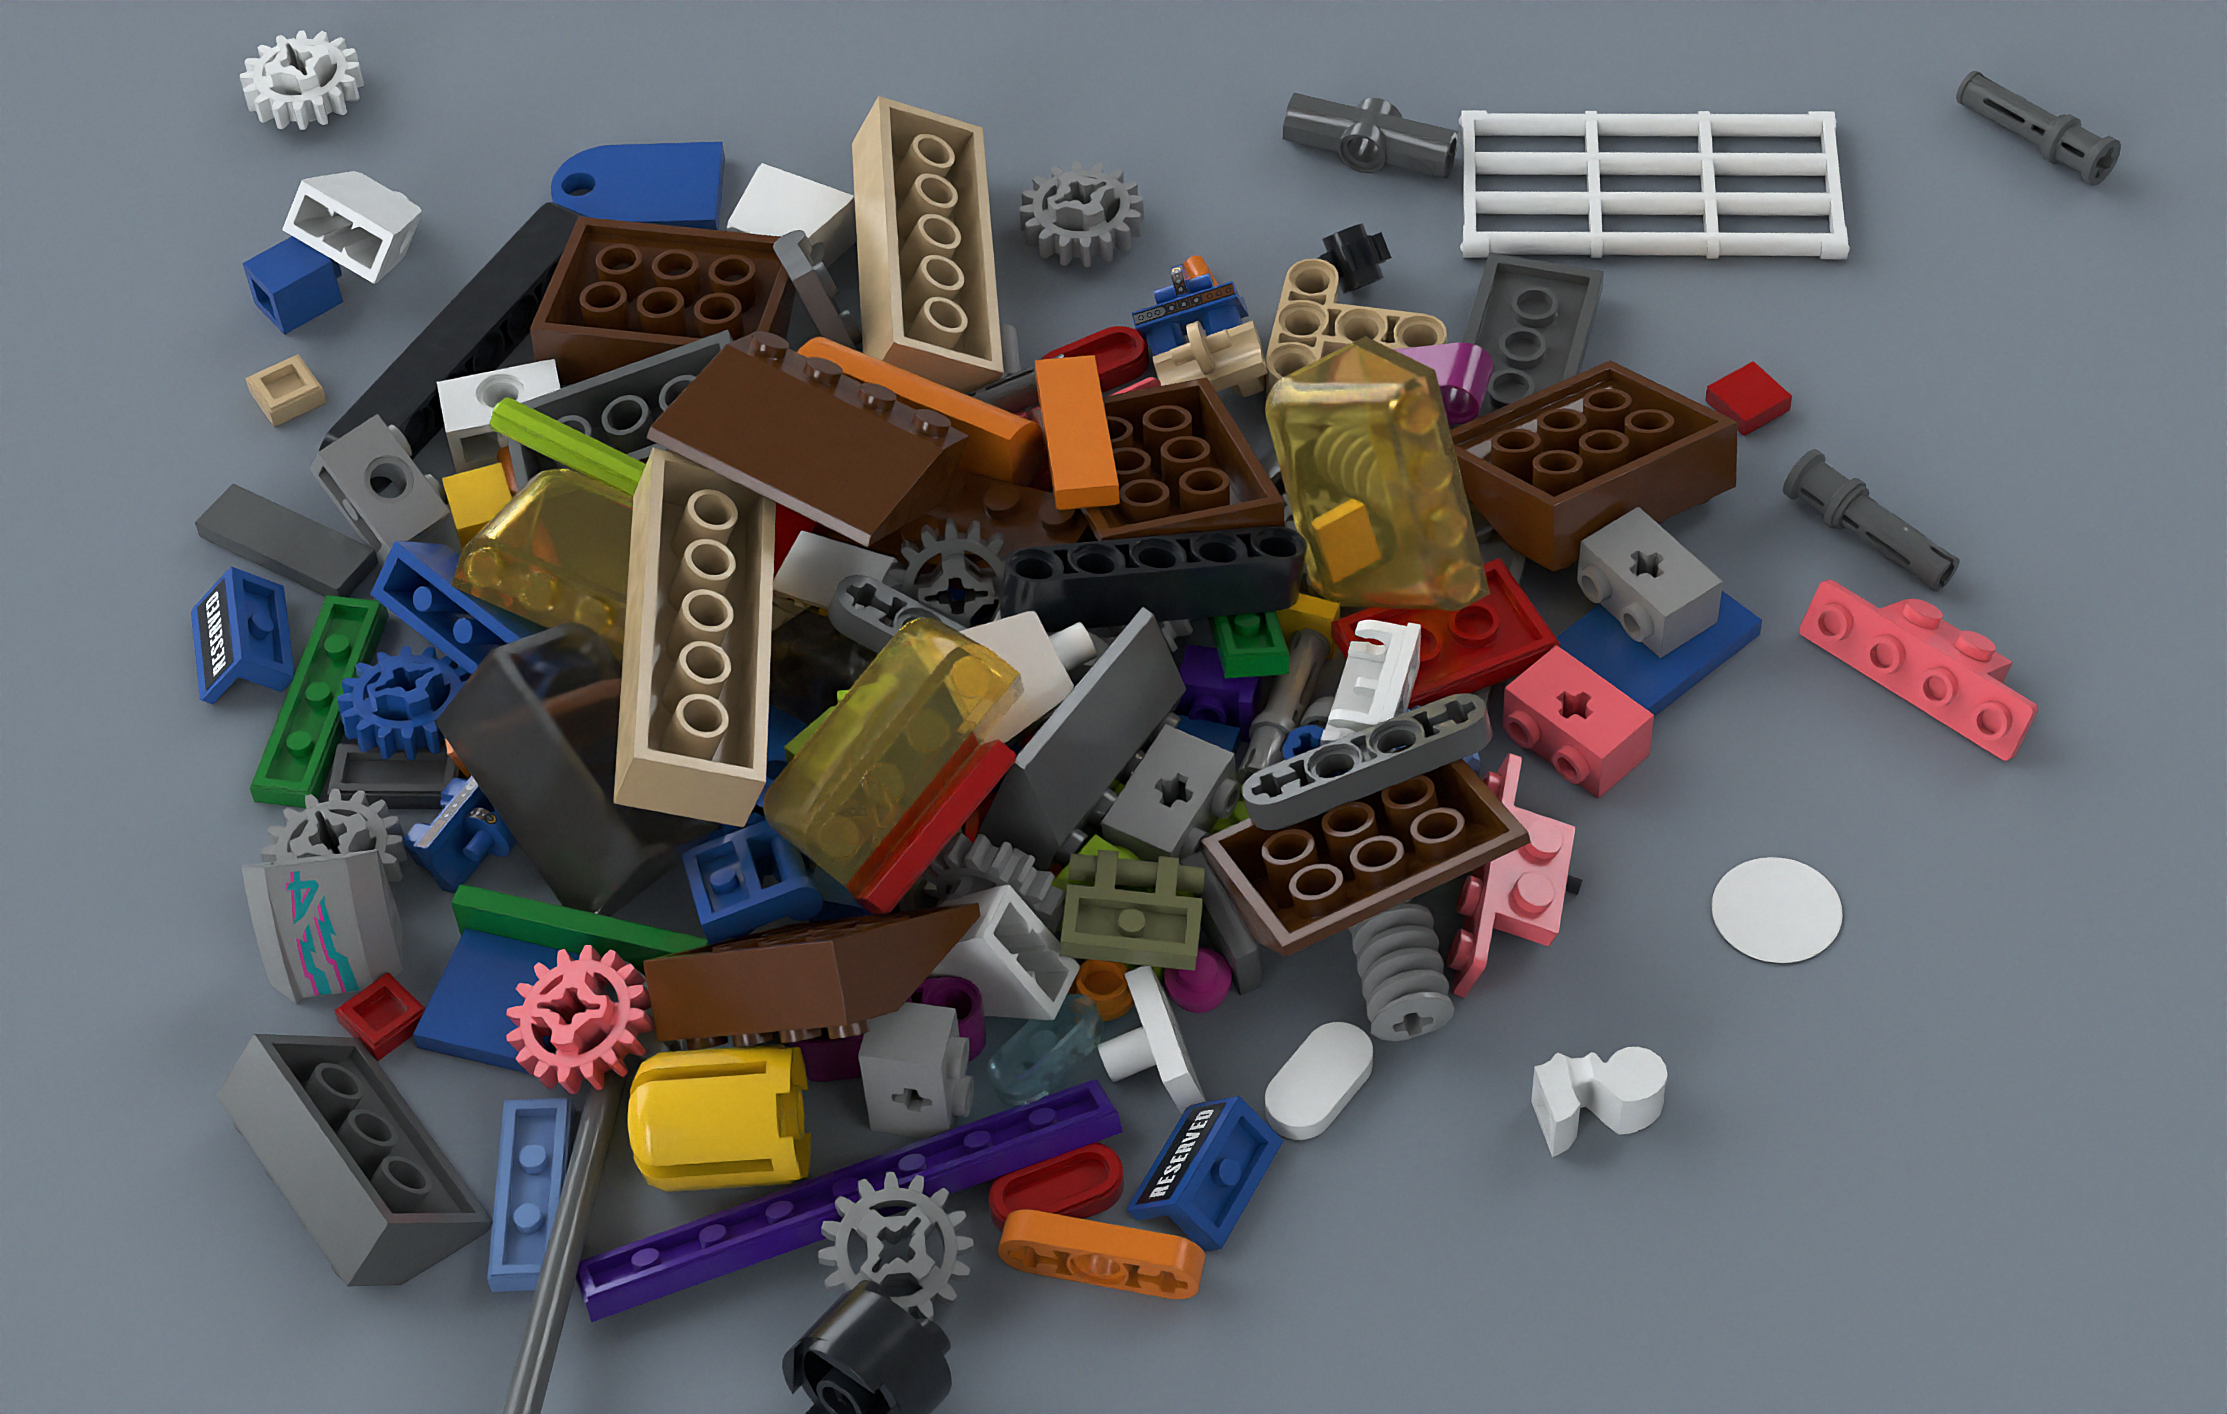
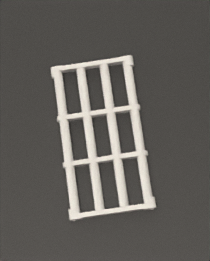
[1459,110,1850,260]

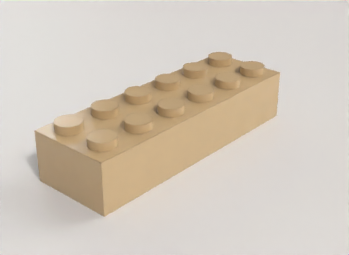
[852,96,1004,394]
[613,448,776,827]

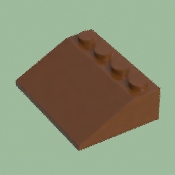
[530,217,796,386]
[647,331,969,547]
[1428,360,1738,572]
[1032,377,1285,541]
[1201,745,1531,957]
[643,903,981,1050]

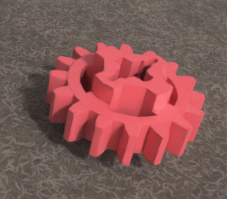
[506,945,655,1094]

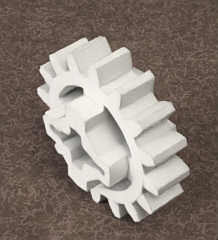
[240,30,364,130]

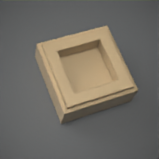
[245,354,327,427]

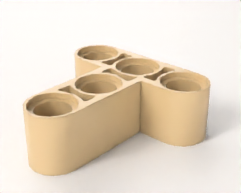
[1265,259,1447,421]

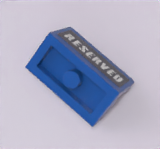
[191,566,295,704]
[1126,1096,1284,1251]

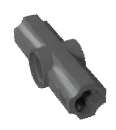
[1283,93,1459,178]

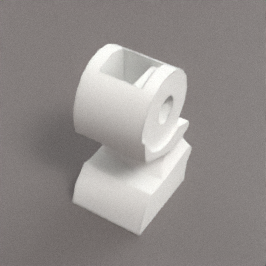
[1531,1047,1668,1158]

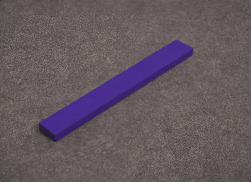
[575,1079,1123,1323]

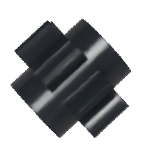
[1316,223,1392,294]

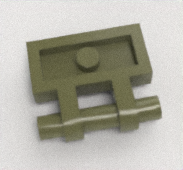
[1059,850,1205,971]

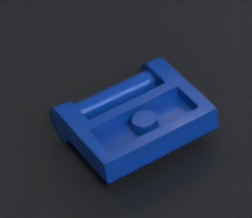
[681,815,824,946]

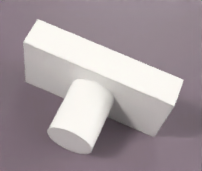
[1098,965,1206,1114]

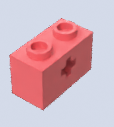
[1502,645,1654,799]

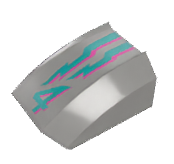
[241,849,403,1004]

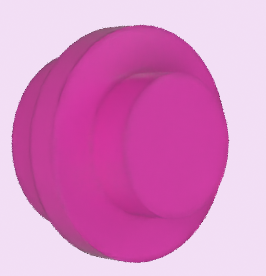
[1164,948,1232,1013]

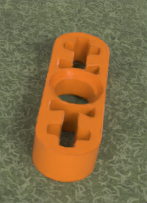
[998,1210,1206,1299]

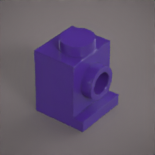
[1177,644,1263,743]

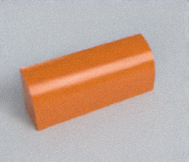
[797,337,1044,487]

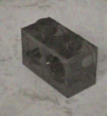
[769,609,910,725]

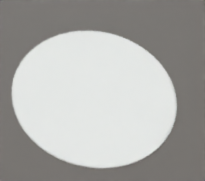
[1712,857,1843,963]

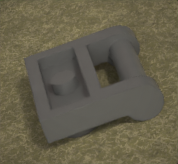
[773,230,862,351]

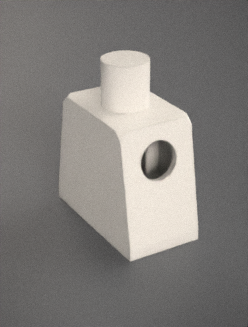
[727,163,857,268]
[282,171,422,284]
[930,611,1097,748]
[926,885,1080,1020]

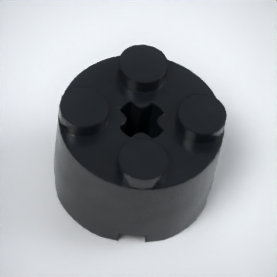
[782,1280,952,1414]

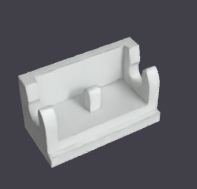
[773,530,902,627]
[1320,620,1421,753]

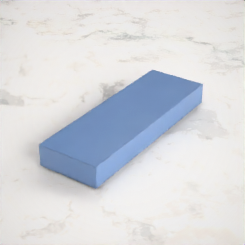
[487,1097,576,1292]

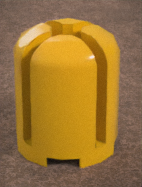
[628,1044,811,1192]

